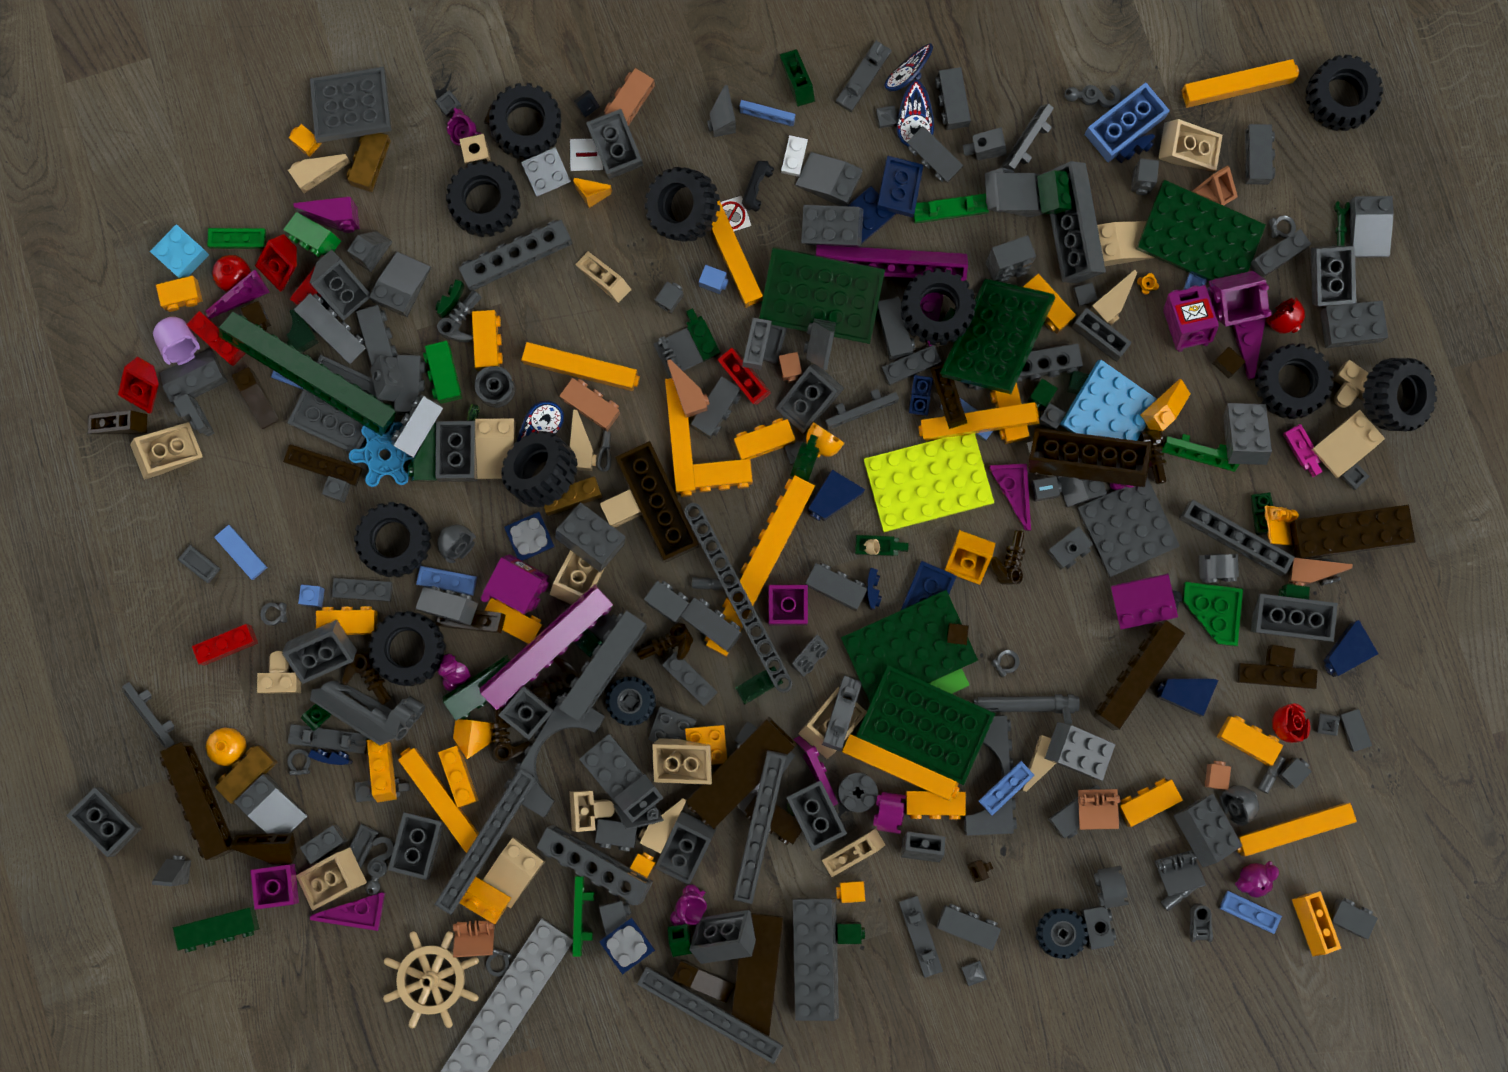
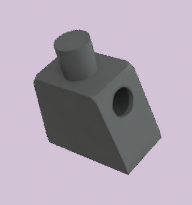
[963,127,1007,160]

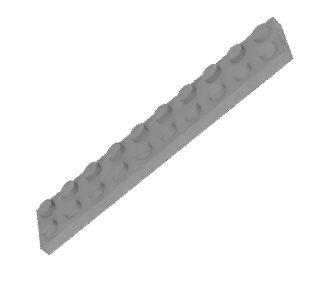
[441,918,573,1072]

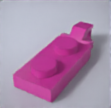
[1283,424,1323,477]

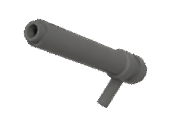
[973,694,1080,725]

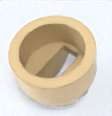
[864,539,880,555]

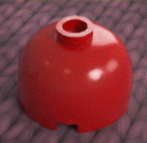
[212,255,251,293]
[1266,297,1305,334]
[1272,703,1310,743]

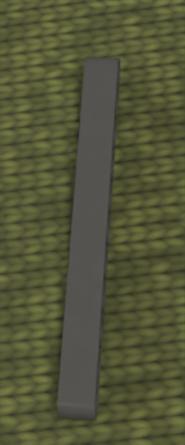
[685,503,793,693]

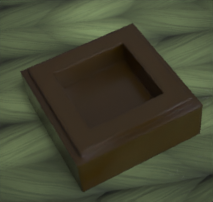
[947,623,969,645]

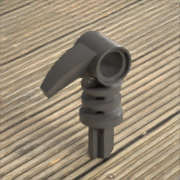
[437,291,481,342]

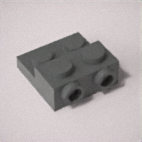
[173,393,215,437]

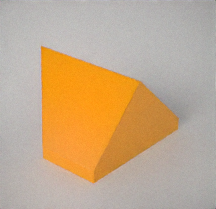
[573,178,612,208]
[453,719,494,759]

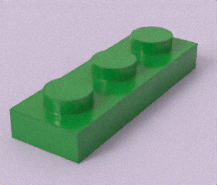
[207,228,266,249]

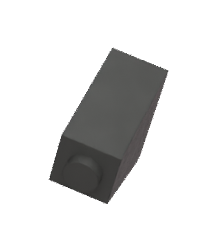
[347,231,392,272]

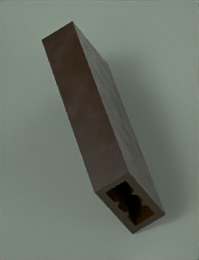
[686,717,797,829]
[732,913,783,1036]

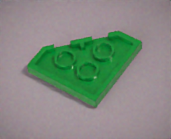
[1182,582,1243,647]

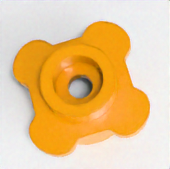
[1137,273,1159,295]

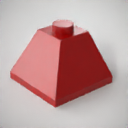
[255,234,297,292]
[118,357,159,414]

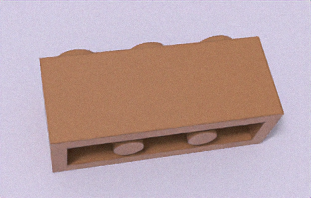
[604,68,655,126]
[559,378,620,431]

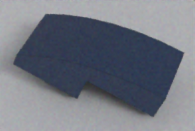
[1116,134,1155,163]
[909,375,933,416]
[867,568,882,610]
[308,748,353,765]

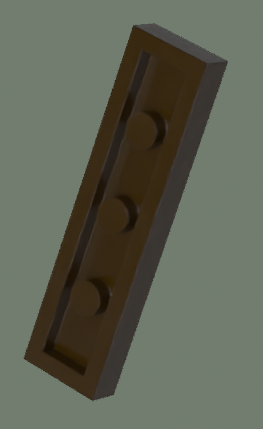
[930,364,967,429]
[283,444,363,487]
[436,610,506,634]
[1238,663,1318,689]

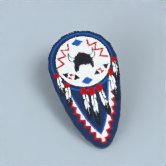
[884,43,933,92]
[897,80,934,147]
[516,400,564,442]

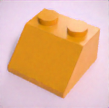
[945,530,996,585]

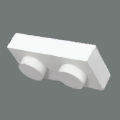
[781,135,808,177]

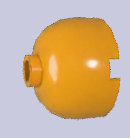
[806,422,845,458]
[205,727,247,766]

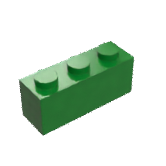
[283,212,341,258]
[423,341,463,404]

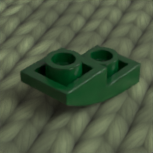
[435,279,465,318]
[1251,492,1273,535]
[301,704,332,731]

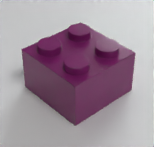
[769,585,808,626]
[251,864,299,910]

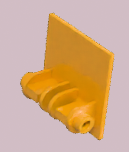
[1265,506,1299,546]
[685,725,727,765]

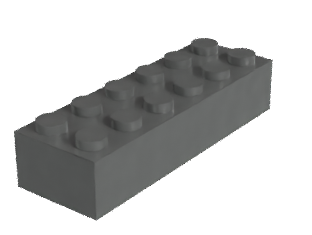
[1043,161,1106,283]
[558,610,647,723]
[793,898,839,1021]

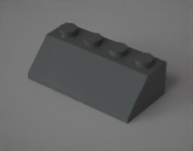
[1251,594,1338,642]

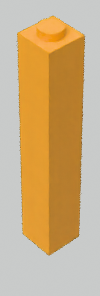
[1181,59,1299,108]
[711,201,763,308]
[522,342,640,391]
[665,378,696,497]
[919,402,1040,441]
[842,734,960,801]
[398,747,479,853]
[1236,803,1357,856]

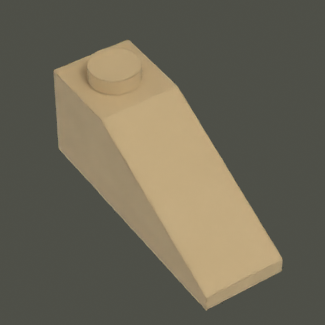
[288,154,351,193]
[575,252,631,303]
[1090,270,1137,325]
[570,410,597,471]
[1020,735,1056,792]
[638,798,687,853]
[822,828,885,877]

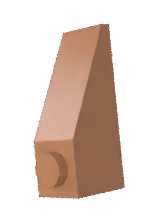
[667,359,710,418]
[1288,558,1352,586]

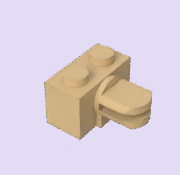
[1332,360,1369,408]
[257,651,301,694]
[569,790,615,832]

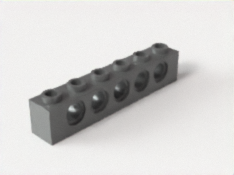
[458,220,572,292]
[968,344,1083,390]
[1179,500,1295,576]
[537,825,653,906]

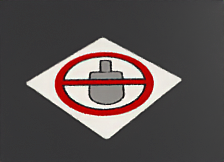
[721,196,751,231]

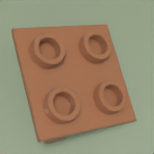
[1078,789,1120,830]
[453,920,495,958]

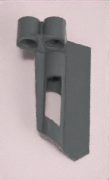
[310,681,425,746]

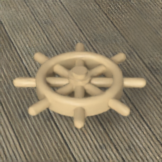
[383,931,479,1029]

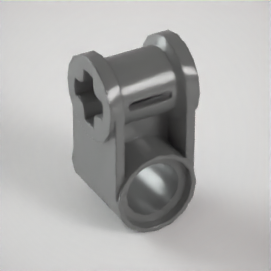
[1189,904,1213,942]

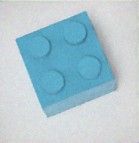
[150,224,209,279]

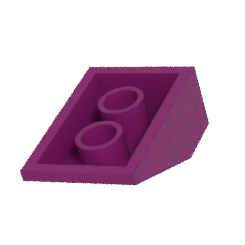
[293,197,360,233]

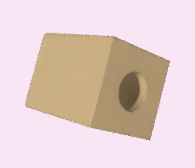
[460,134,492,167]
[600,490,642,528]

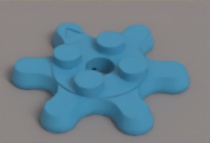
[349,422,413,487]

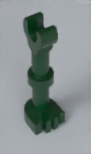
[1332,201,1350,246]

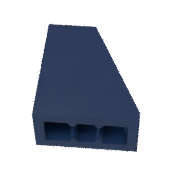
[808,470,865,521]
[1323,620,1378,677]
[1156,679,1219,717]

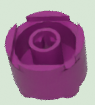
[873,792,906,834]

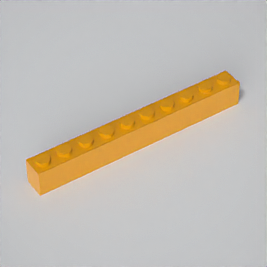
[705,476,815,657]

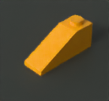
[1140,379,1191,431]

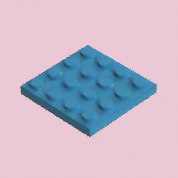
[1060,360,1157,441]

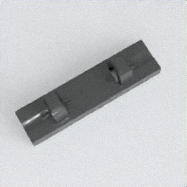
[836,41,892,113]
[1001,104,1054,170]
[825,389,899,430]
[822,675,861,751]
[122,682,175,749]
[288,724,368,754]
[899,896,943,978]

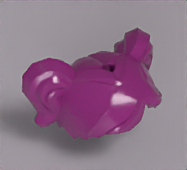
[447,108,482,146]
[438,654,471,691]
[1235,861,1279,898]
[670,884,707,926]

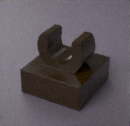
[967,860,994,883]

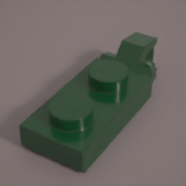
[686,308,721,362]
[790,434,819,482]
[855,535,909,556]

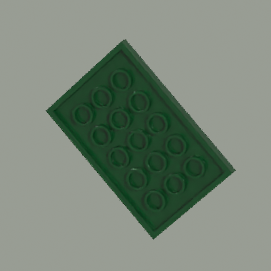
[1136,180,1266,281]
[759,247,885,344]
[940,279,1055,394]
[841,590,979,704]
[856,665,996,785]

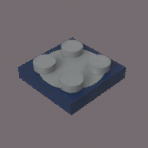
[504,512,555,561]
[599,918,655,975]

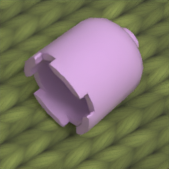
[153,317,200,365]

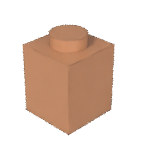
[779,352,802,383]
[1205,761,1231,790]

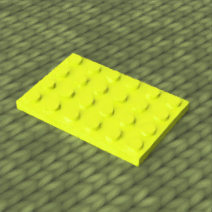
[863,434,994,533]

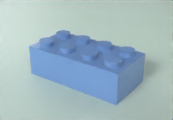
[1084,82,1170,162]

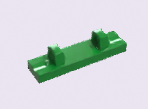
[913,193,989,224]
[1161,434,1240,472]
[573,876,595,957]

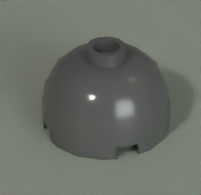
[437,524,476,563]
[1219,785,1259,826]

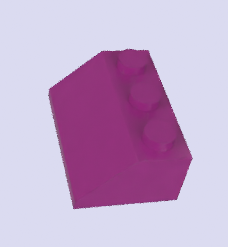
[1111,573,1178,630]

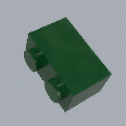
[1037,170,1071,215]

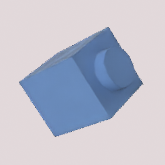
[699,265,729,294]
[298,585,325,608]

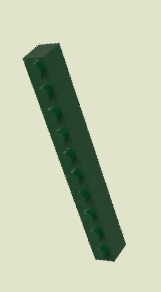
[219,312,396,436]

